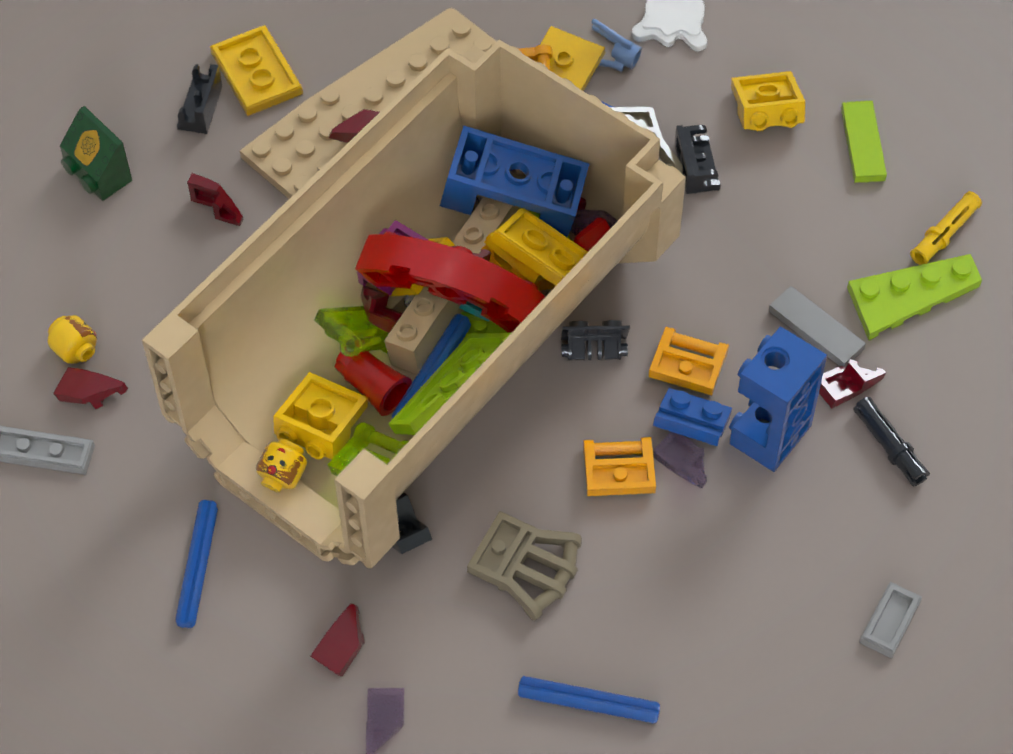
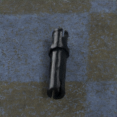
[853,397,930,486]

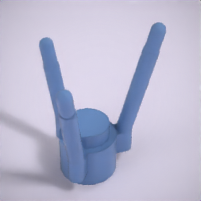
[591,19,642,72]

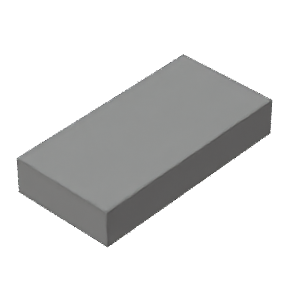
[859,582,922,659]

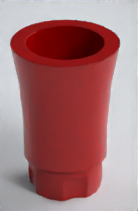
[334,344,412,416]

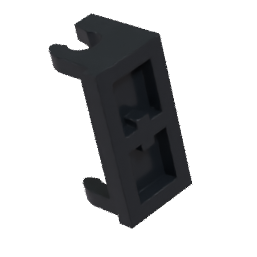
[177,64,223,134]
[674,125,721,194]

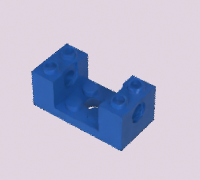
[440,125,589,237]
[729,326,827,472]

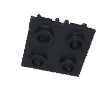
[561,320,630,360]

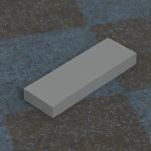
[769,286,866,367]
[0,426,95,475]

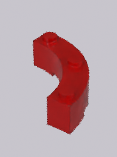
[355,231,546,333]

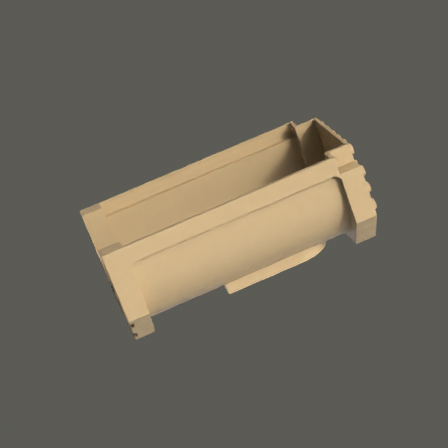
[142,39,686,568]

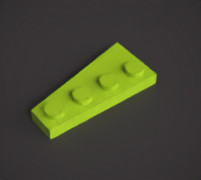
[847,254,982,341]
[388,333,511,435]

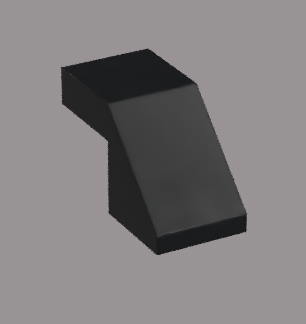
[392,492,433,554]

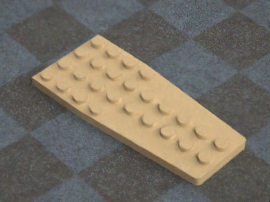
[240,8,497,199]

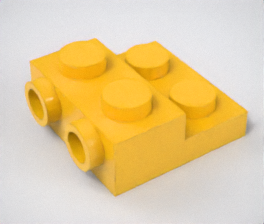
[731,71,805,131]
[273,372,368,460]

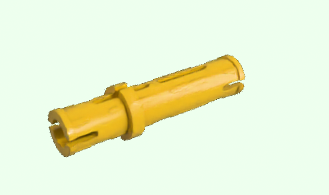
[910,191,982,265]

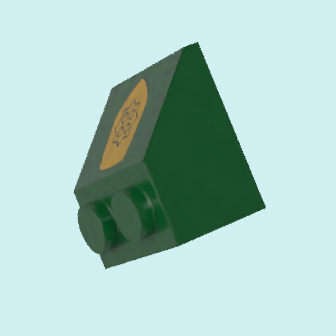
[59,106,133,201]

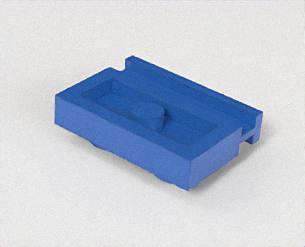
[653,388,732,446]

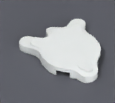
[632,0,707,51]

